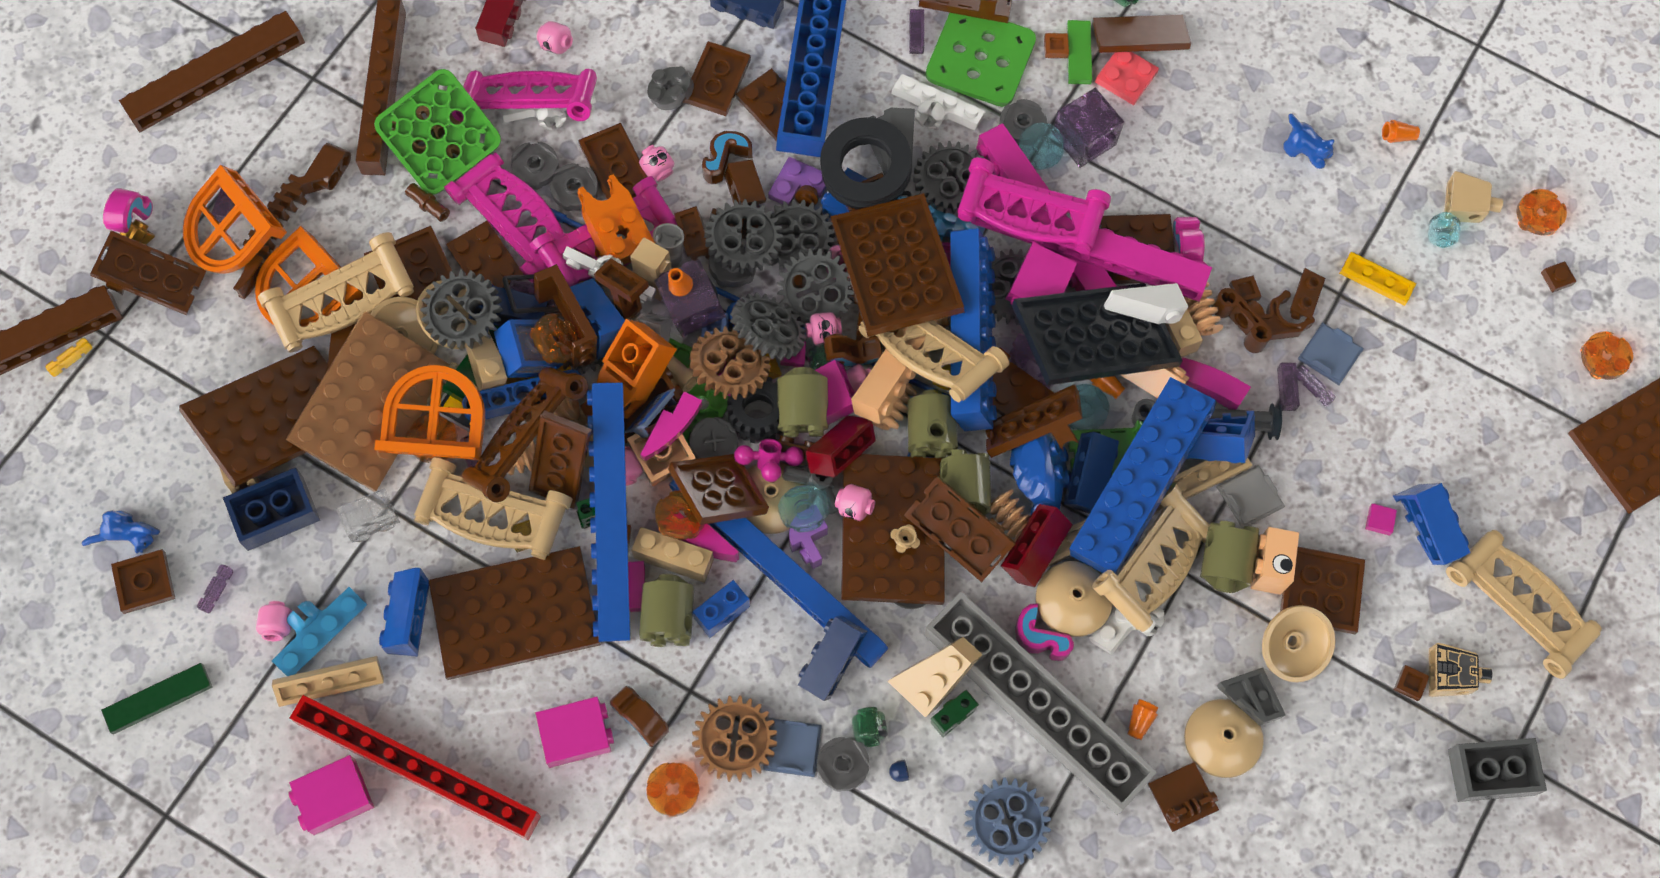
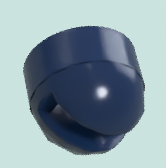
[889,759,909,782]

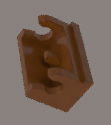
[724,159,766,208]
[674,206,710,263]

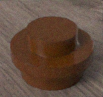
[795,185,819,207]

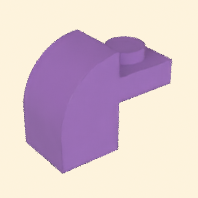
[789,506,828,569]

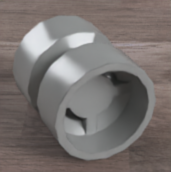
[653,223,684,268]

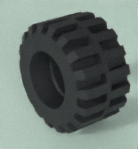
[727,377,783,443]

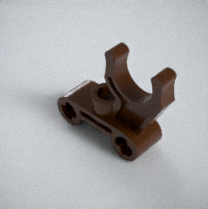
[1211,288,1315,353]

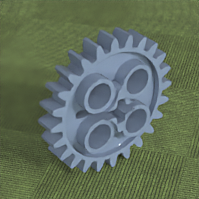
[964,778,1051,867]

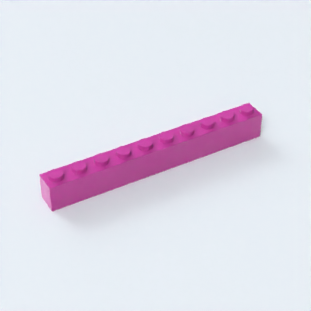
[976,123,1116,291]
[971,194,1212,302]

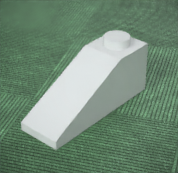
[1104,283,1188,324]

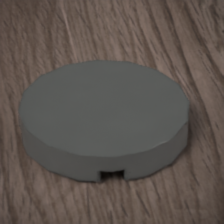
[689,417,739,459]

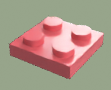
[1095,52,1159,105]

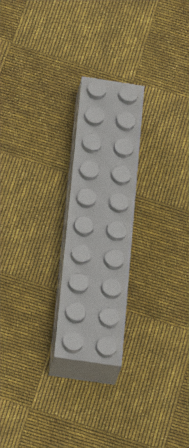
[924,592,1157,815]

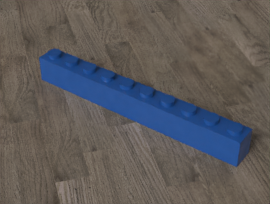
[587,382,630,642]

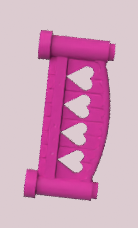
[452,69,597,122]
[444,152,575,285]
[957,157,1111,254]
[530,176,677,287]

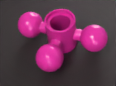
[734,439,804,482]

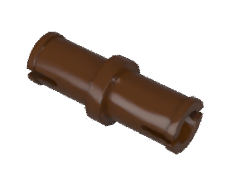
[405,183,450,222]

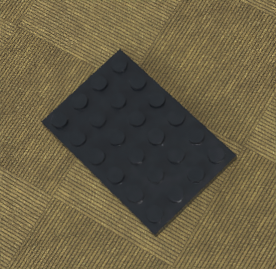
[1012,283,1183,385]

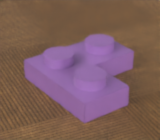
[768,157,826,206]

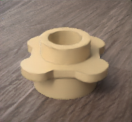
[891,524,920,553]

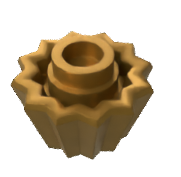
[120,219,155,245]

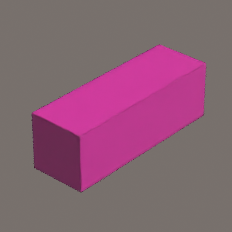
[628,561,645,612]

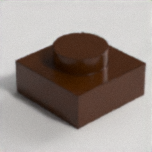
[1541,261,1577,293]
[1229,275,1262,303]
[1393,665,1430,701]

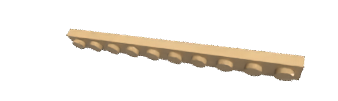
[1047,457,1252,568]

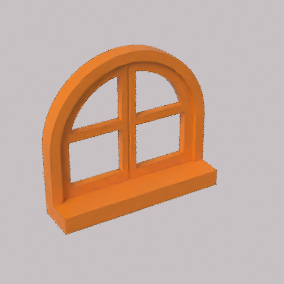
[183,165,287,274]
[255,226,363,327]
[374,365,485,460]

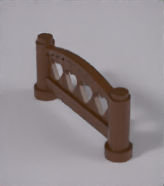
[462,367,588,503]

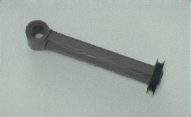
[1131,399,1282,440]

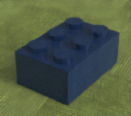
[223,467,320,551]

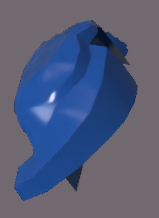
[1010,433,1071,515]

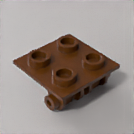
[1148,762,1219,832]

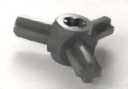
[782,466,838,515]

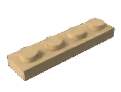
[272,656,384,707]

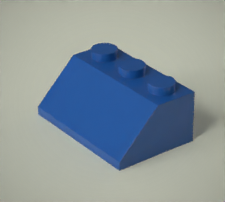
[379,568,429,657]

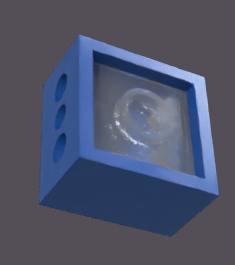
[494,320,563,378]

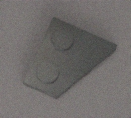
[1217,668,1286,726]

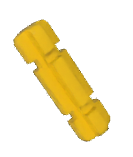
[45,338,93,377]

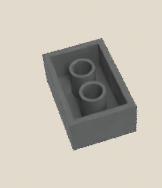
[1448,738,1547,802]

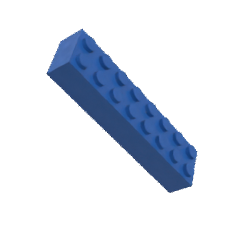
[776,0,846,157]
[950,228,997,432]
[1069,377,1216,574]

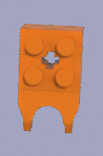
[577,174,655,265]
[597,319,677,419]

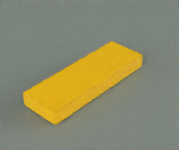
[1339,252,1417,306]

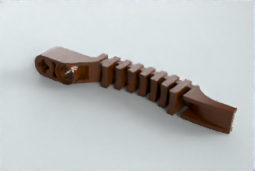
[233,143,351,299]

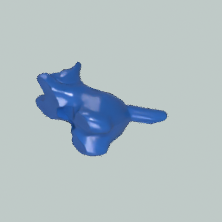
[1283,114,1334,169]
[82,510,160,554]

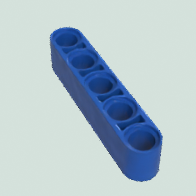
[462,369,582,421]

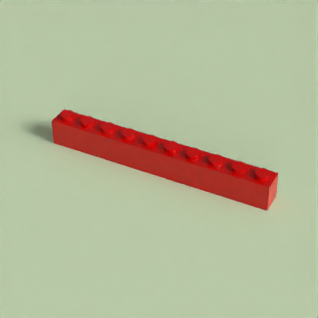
[289,695,541,841]

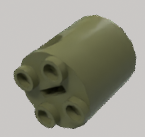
[777,367,829,437]
[908,390,958,458]
[940,449,991,518]
[1200,521,1260,593]
[639,574,694,647]

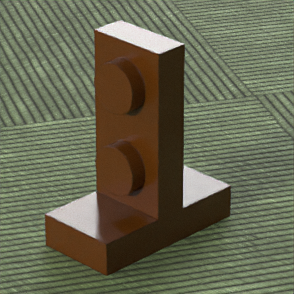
[594,258,649,320]

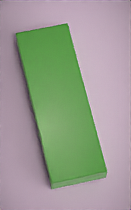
[1067,20,1092,85]

